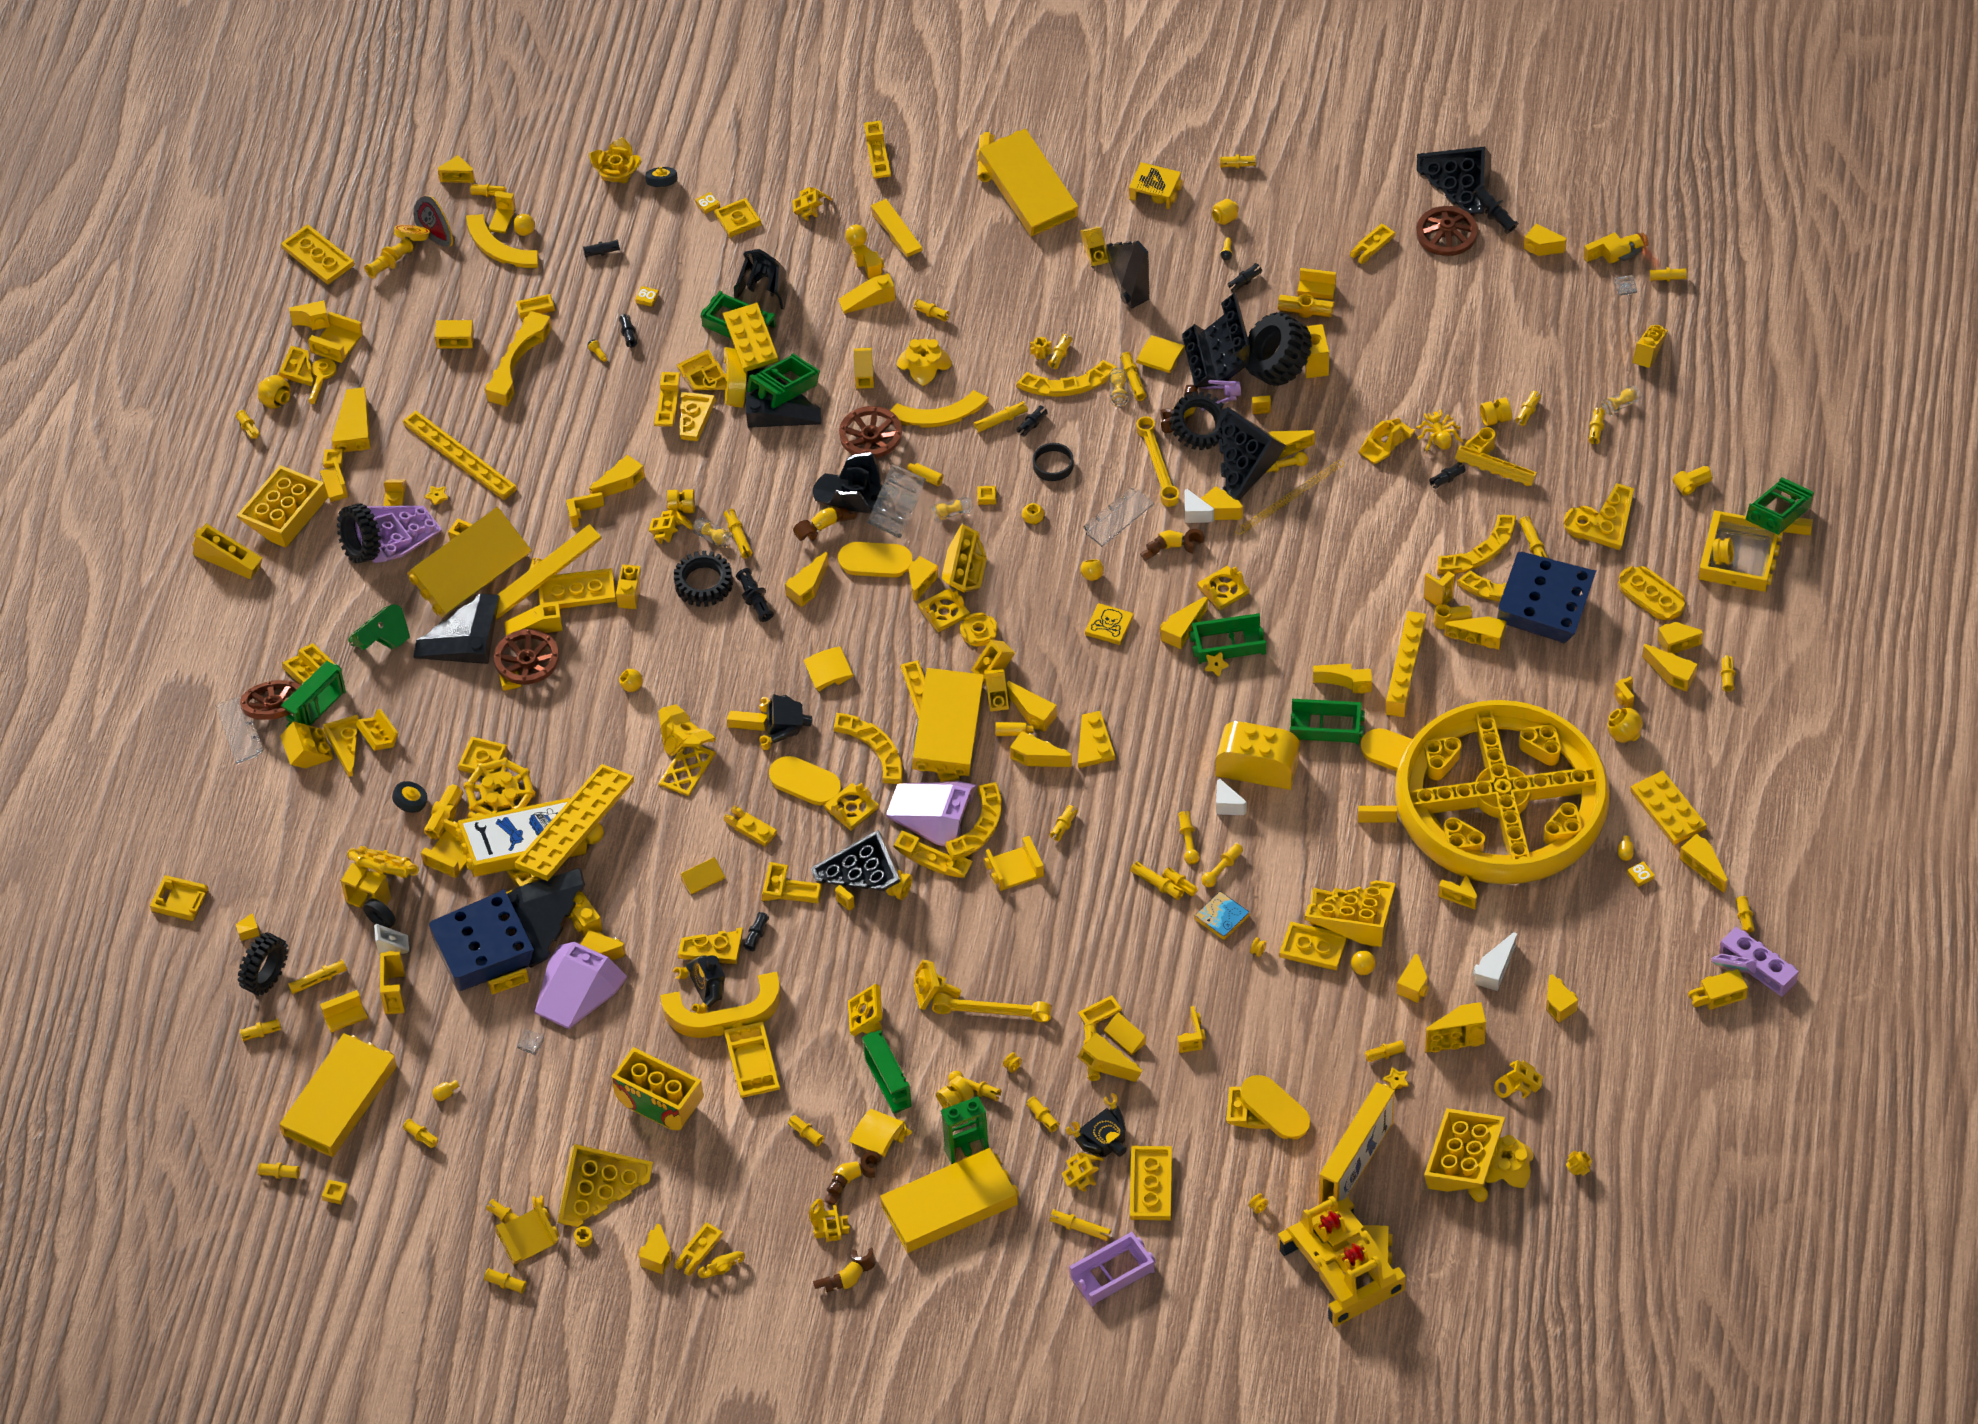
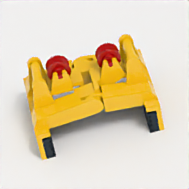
[1277,1196,1406,1328]

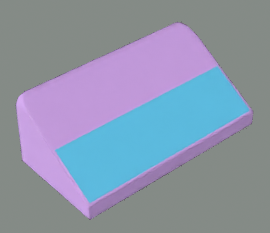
[1711,954,1756,974]

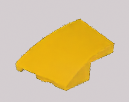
[677,349,727,390]

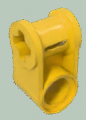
[1464,427,1495,454]

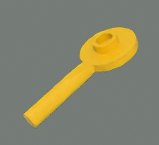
[308,358,337,404]

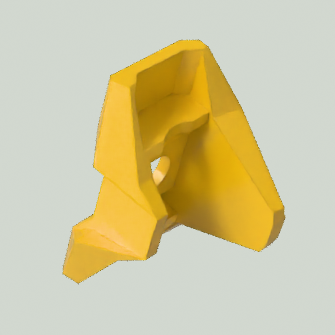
[1358,418,1415,464]
[658,704,716,756]

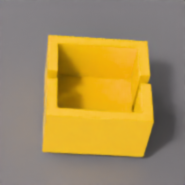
[340,863,391,908]

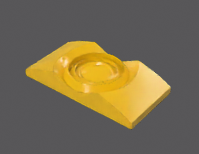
[724,1022,780,1098]

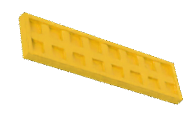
[515,764,634,881]

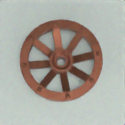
[1416,206,1478,256]
[839,406,902,458]
[494,629,559,685]
[240,680,301,720]

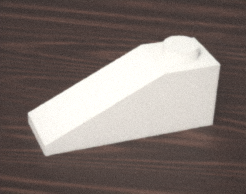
[1473,932,1517,991]

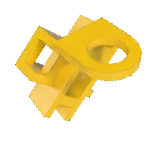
[792,187,833,221]
[648,510,694,544]
[1494,1060,1543,1098]
[1061,1152,1104,1192]
[809,1198,850,1242]

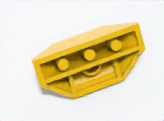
[941,524,987,592]

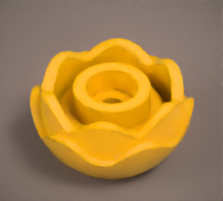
[1021,503,1045,525]

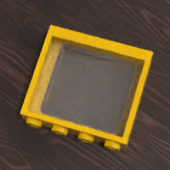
[1698,510,1784,592]

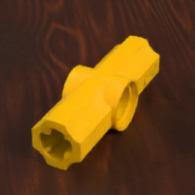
[977,132,995,182]
[1278,294,1334,318]
[424,784,464,840]

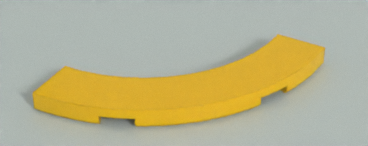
[466,214,538,268]
[1016,360,1118,397]
[890,390,989,428]
[1437,515,1516,575]
[1457,570,1506,602]
[834,713,903,784]
[945,782,1001,861]

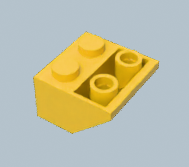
[280,722,333,768]

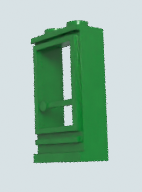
[700,291,776,339]
[747,353,820,409]
[1746,477,1814,535]
[1189,613,1266,664]
[281,661,346,728]
[1290,699,1365,745]
[862,1030,912,1114]
[940,1096,989,1164]

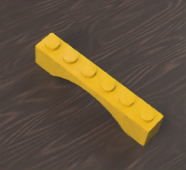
[485,311,552,407]
[1385,611,1426,717]

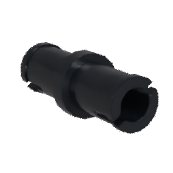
[583,239,620,258]
[1228,263,1262,292]
[619,314,637,348]
[1017,405,1048,437]
[1429,462,1466,489]
[743,912,769,951]

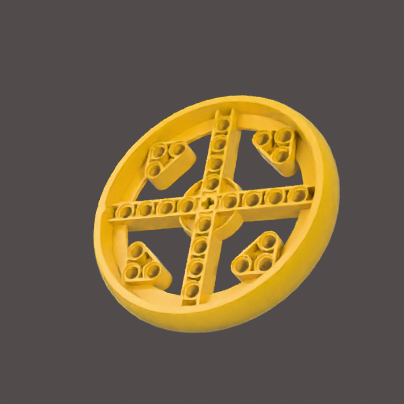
[1395,700,1610,884]

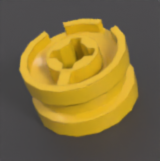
[1713,538,1734,565]
[886,870,913,900]

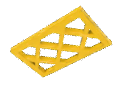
[658,746,716,797]

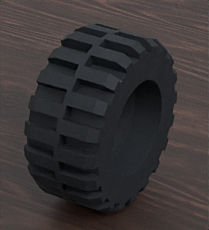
[1245,312,1312,386]

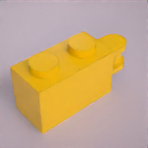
[1688,969,1748,1010]

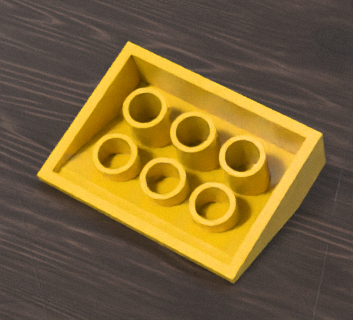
[237,465,328,548]
[1424,1108,1505,1192]

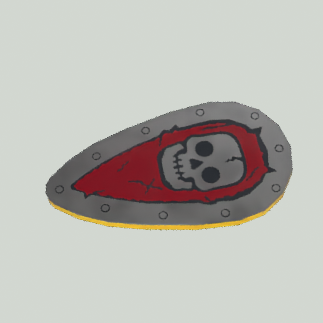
[413,196,453,247]

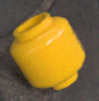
[1211,199,1239,225]

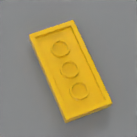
[281,224,355,285]
[723,303,779,372]
[539,568,616,609]
[1630,770,1707,846]
[1130,1146,1172,1221]

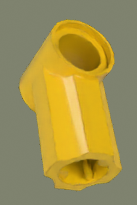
[1672,466,1713,496]
[1433,604,1472,629]

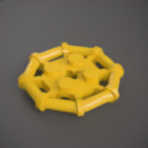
[463,757,536,815]
[347,846,419,878]

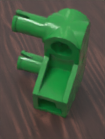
[348,604,410,650]

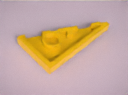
[323,715,359,777]

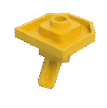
[914,960,961,1010]

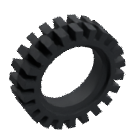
[1170,392,1226,450]
[337,503,381,563]
[674,551,733,607]
[238,932,288,996]

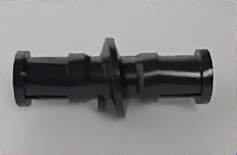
[1472,184,1519,234]
[736,568,774,622]

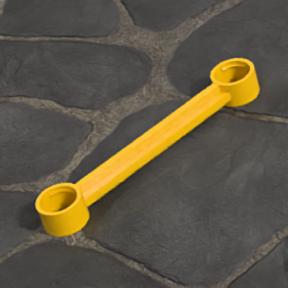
[1136,416,1179,507]
[932,993,1052,1022]

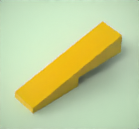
[871,199,923,257]

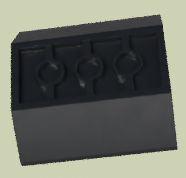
[1182,293,1250,388]

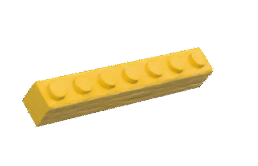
[1455,445,1537,486]

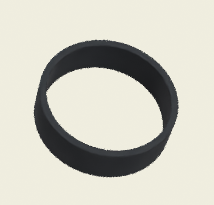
[1033,443,1074,481]

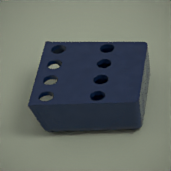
[1497,552,1597,644]
[429,889,534,991]

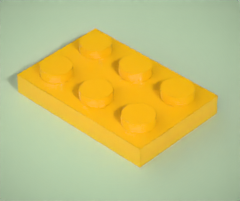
[1279,921,1347,971]

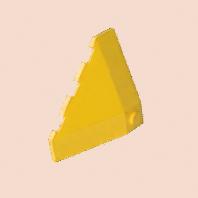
[1304,880,1395,947]
[557,1144,653,1228]

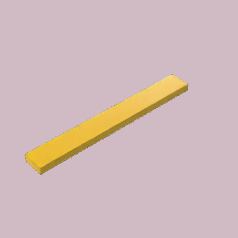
[403,411,517,500]
[496,524,602,620]
[900,660,960,782]

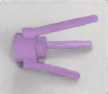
[1200,380,1241,411]

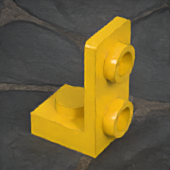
[489,191,516,234]
[566,492,604,528]
[1177,1006,1206,1053]

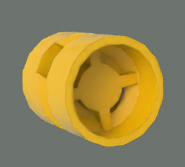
[1479,397,1512,427]
[667,489,695,513]
[936,1076,974,1109]

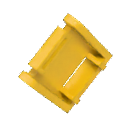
[150,875,209,921]

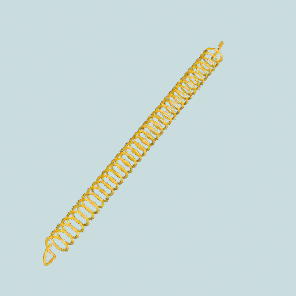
[1235,460,1344,534]

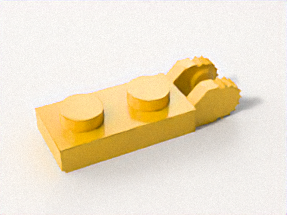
[1350,223,1396,264]
[723,806,777,847]
[674,1222,723,1276]

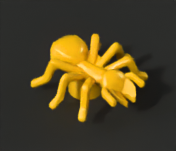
[1416,409,1463,451]

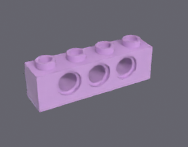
[1719,927,1799,997]

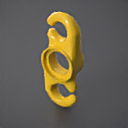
[698,1251,745,1278]

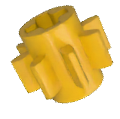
[1030,337,1052,359]
[1566,1150,1592,1176]

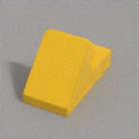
[383,479,406,506]
[1438,875,1477,910]

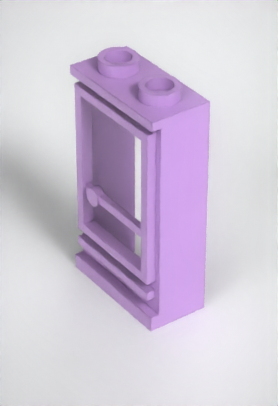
[1069,1232,1156,1307]

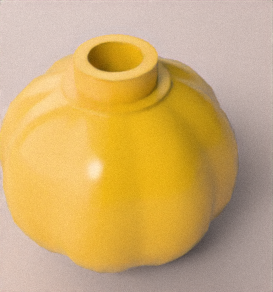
[258,375,290,409]
[1607,707,1643,743]

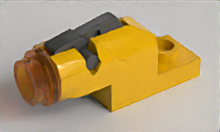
[1583,232,1649,264]

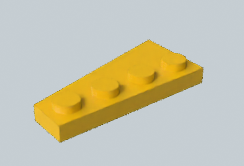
[1584,483,1634,550]

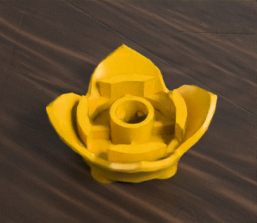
[589,137,642,183]
[896,339,952,386]
[1485,1135,1534,1188]

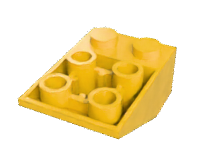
[1425,1002,1486,1053]

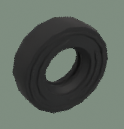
[363,898,396,928]

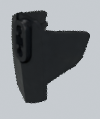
[734,249,789,310]
[813,453,885,513]

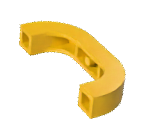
[660,972,781,1038]

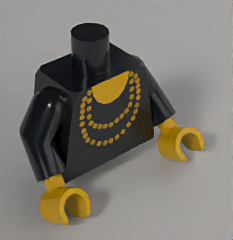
[759,694,812,750]
[673,955,725,1014]
[1066,1093,1127,1157]

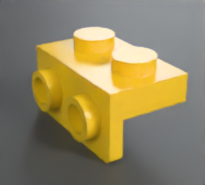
[356,709,398,751]

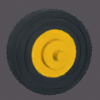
[645,167,678,188]
[392,781,427,813]

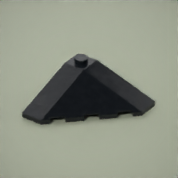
[1416,146,1492,215]
[1106,241,1150,309]
[746,368,821,428]
[1218,407,1286,501]
[413,594,500,664]
[811,830,901,891]
[507,868,585,968]

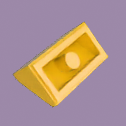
[1784,518,1813,536]
[726,711,768,731]
[681,857,725,895]
[761,862,789,901]
[487,968,529,994]
[1104,1013,1146,1056]

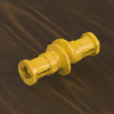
[364,238,414,279]

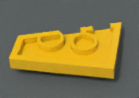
[680,392,716,441]
[1078,711,1115,768]
[678,927,743,964]

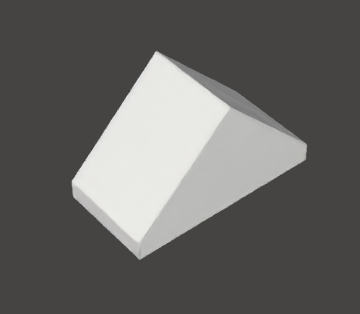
[1184,489,1214,523]
[1216,779,1247,815]
[374,924,409,957]

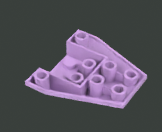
[355,506,442,563]
[886,781,977,847]
[535,942,627,1029]

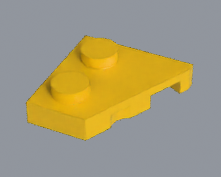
[279,346,313,386]

